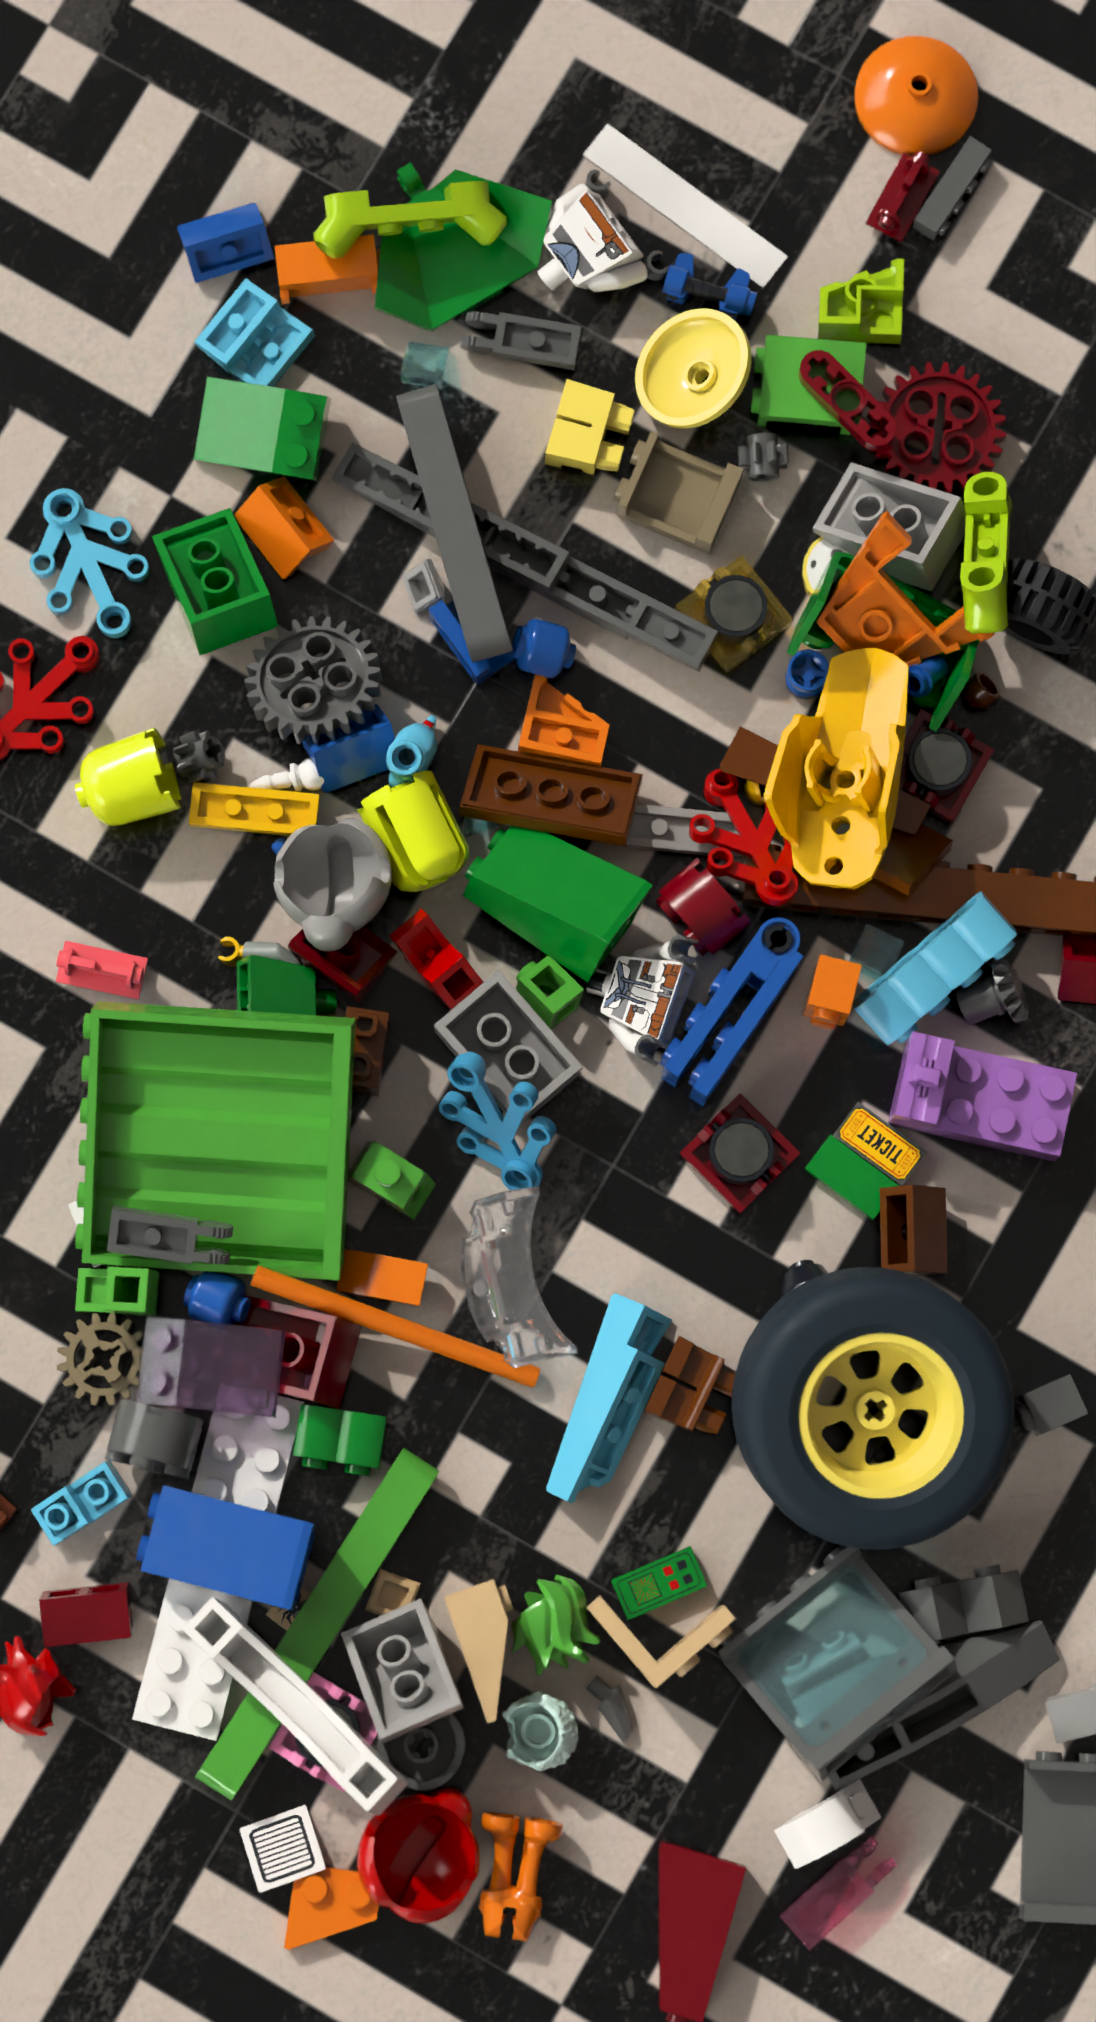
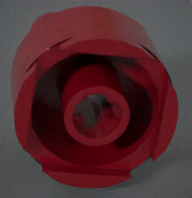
[656,858,752,956]

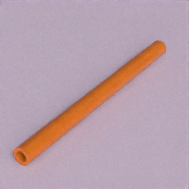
[251,1265,540,1388]

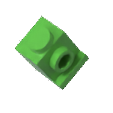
[516,956,584,1030]

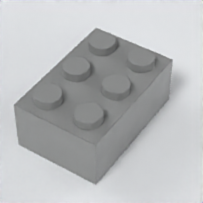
[434,970,583,1127]

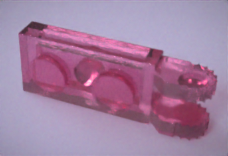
[779,1836,897,1951]

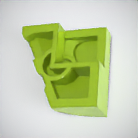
[818,259,904,344]

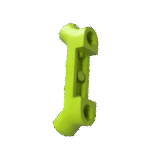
[314,181,507,259]
[960,472,1013,634]

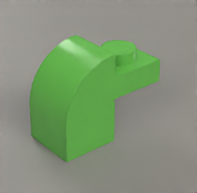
[75,1267,159,1316]

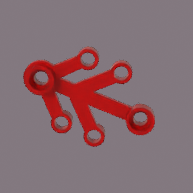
[0,636,100,760]
[689,768,798,906]

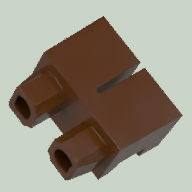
[345,1006,391,1097]
[644,1336,736,1435]

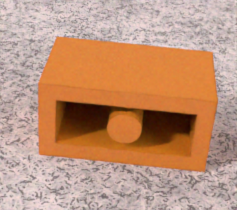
[802,954,862,1030]

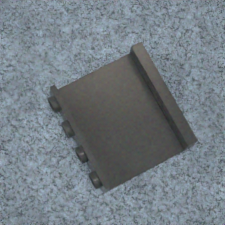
[1019,1751,1096,1925]

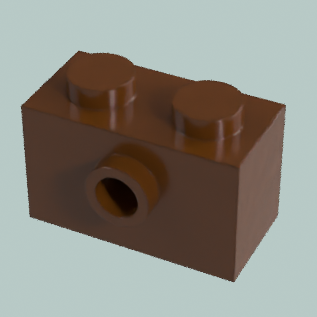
[880,1185,948,1276]

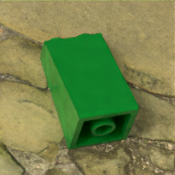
[462,826,653,983]

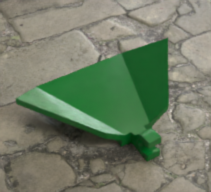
[374,162,552,331]

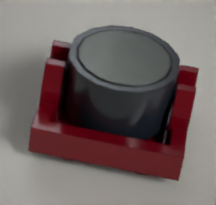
[899,709,995,824]
[679,1093,801,1214]

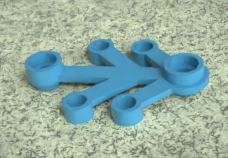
[439,1052,556,1194]

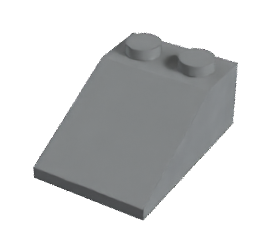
[813,463,966,592]
[341,1598,463,1744]

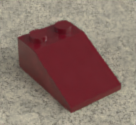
[207,1295,362,1409]

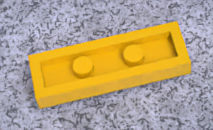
[189,782,320,836]

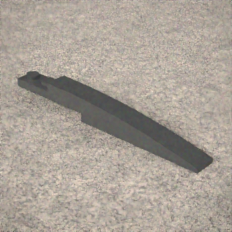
[332,442,719,672]

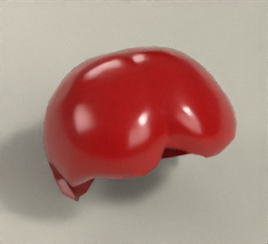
[357,1787,480,1924]

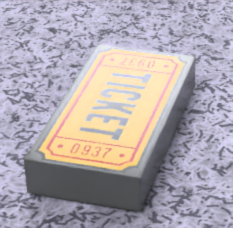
[833,1102,927,1186]

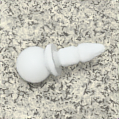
[250,758,324,792]

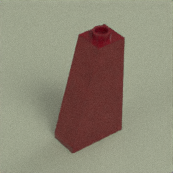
[658,1840,747,2022]

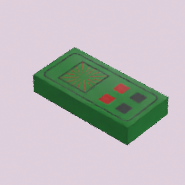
[611,1546,707,1620]

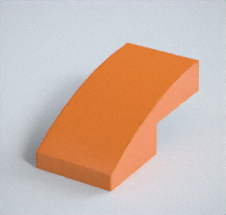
[336,1249,428,1307]

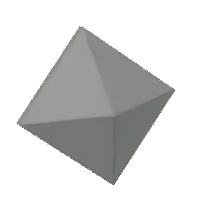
[402,559,445,614]

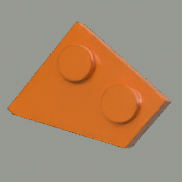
[518,674,610,767]
[284,1866,379,1949]

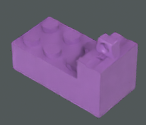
[888,1031,1077,1162]

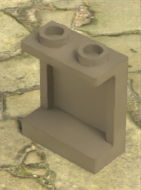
[613,432,744,554]

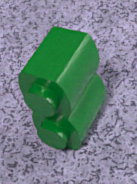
[293,1404,388,1476]

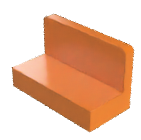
[234,476,335,579]

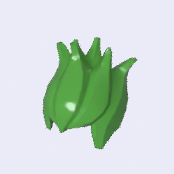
[511,1574,600,1675]

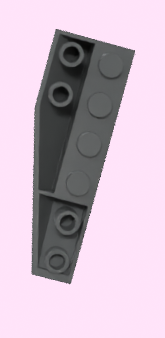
[790,1620,1060,1790]

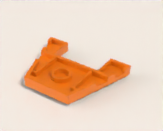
[816,511,995,666]

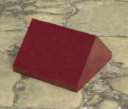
[288,927,398,1005]

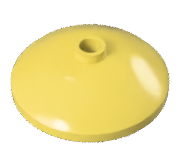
[635,309,751,429]

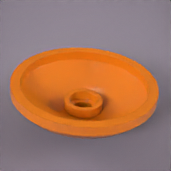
[854,36,978,156]

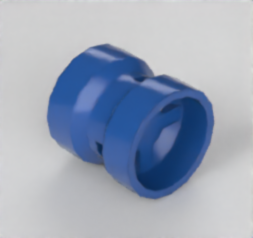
[785,649,829,699]

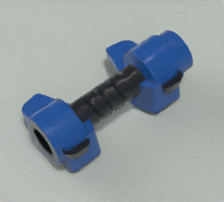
[662,253,757,320]

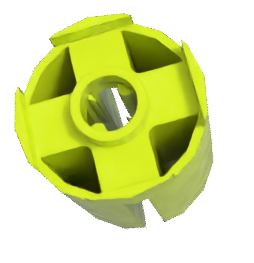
[357,771,469,892]

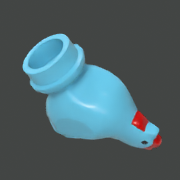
[386,715,437,788]

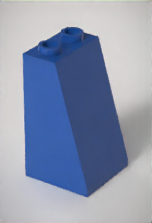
[136,1485,318,1610]

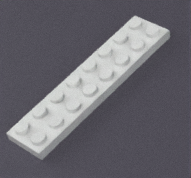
[132,1381,305,1741]

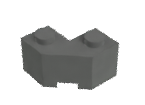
[898,1565,1029,1642]

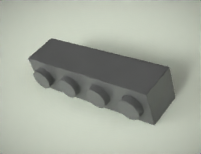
[912,136,992,241]

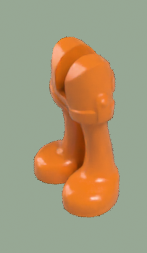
[479,1812,563,1942]

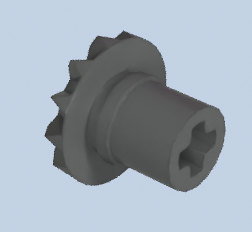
[956,957,1029,1025]

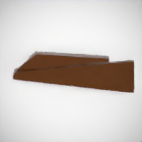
[720,726,931,834]

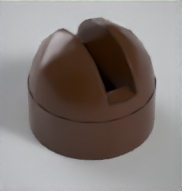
[963,671,1000,709]

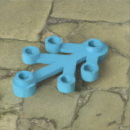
[30,488,150,638]

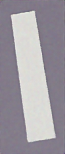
[583,123,788,288]

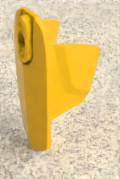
[764,648,909,890]

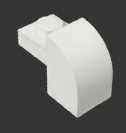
[774,1779,882,1869]

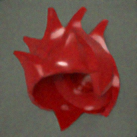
[0,1636,76,1736]

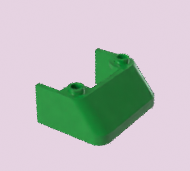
[786,552,979,732]

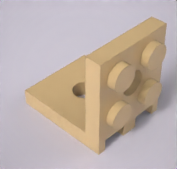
[586,1596,736,1688]

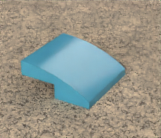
[194,278,315,387]

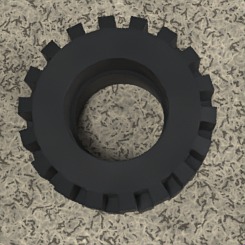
[1004,558,1096,654]

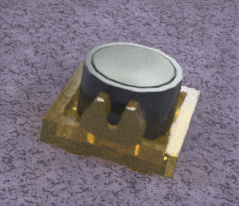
[675,555,794,673]

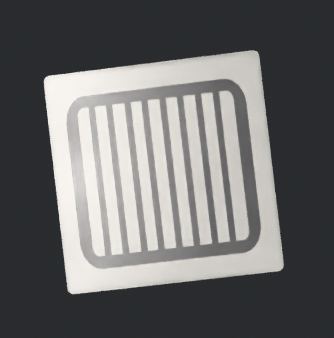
[240,1805,326,1893]

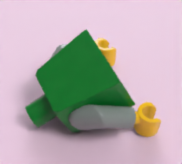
[218,937,337,1015]

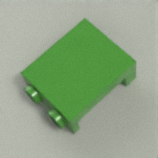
[751,334,866,435]

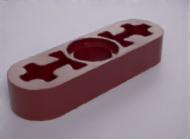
[799,350,897,451]

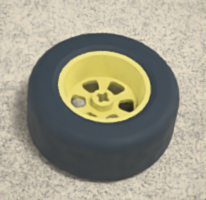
[732,1267,1014,1549]

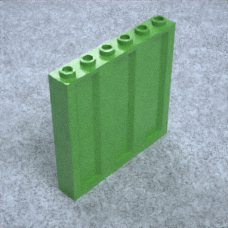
[75,1001,356,1280]

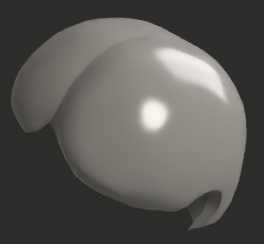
[273,818,392,952]

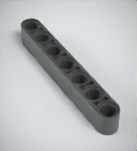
[396,384,513,663]

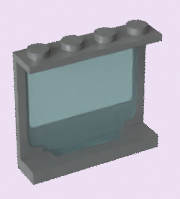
[718,1546,958,1781]

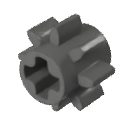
[738,433,789,482]
[173,730,225,784]

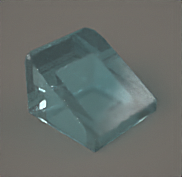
[401,341,449,389]
[849,924,905,980]

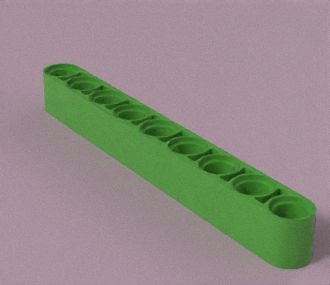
[195,1448,440,1801]

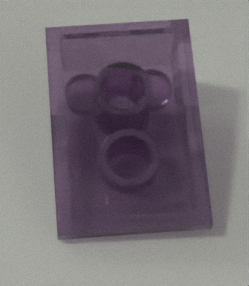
[137,1316,286,1418]

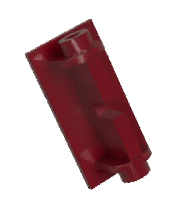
[865,152,940,243]

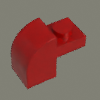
[389,909,484,1010]

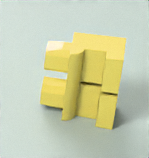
[545,379,634,475]

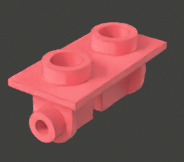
[56,941,148,1000]

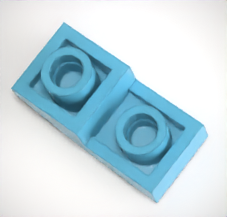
[30,1460,132,1546]

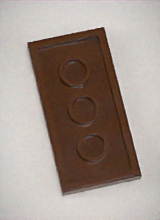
[459,744,643,847]

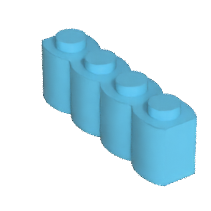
[853,891,1017,1046]

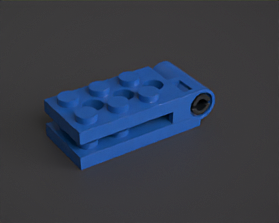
[659,918,803,1107]

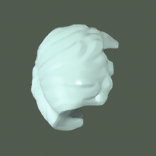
[503,1691,578,1771]

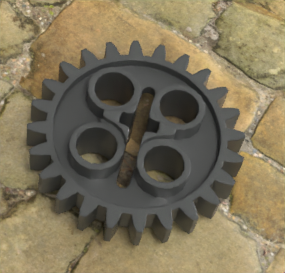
[244,616,383,745]

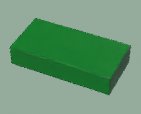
[804,1134,899,1221]

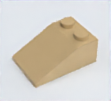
[444,1579,514,1723]

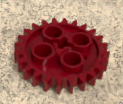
[870,362,1007,494]

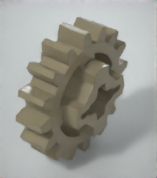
[57,1313,151,1406]

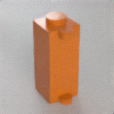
[275,235,380,304]

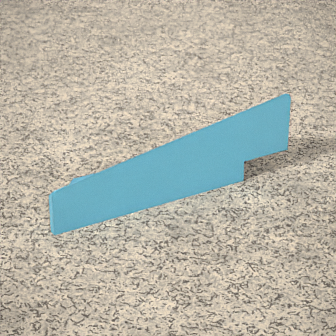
[546,1293,672,1503]

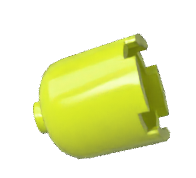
[75,728,181,826]

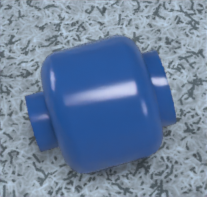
[511,619,576,678]
[184,1271,251,1331]

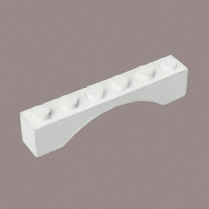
[183,1597,409,1816]

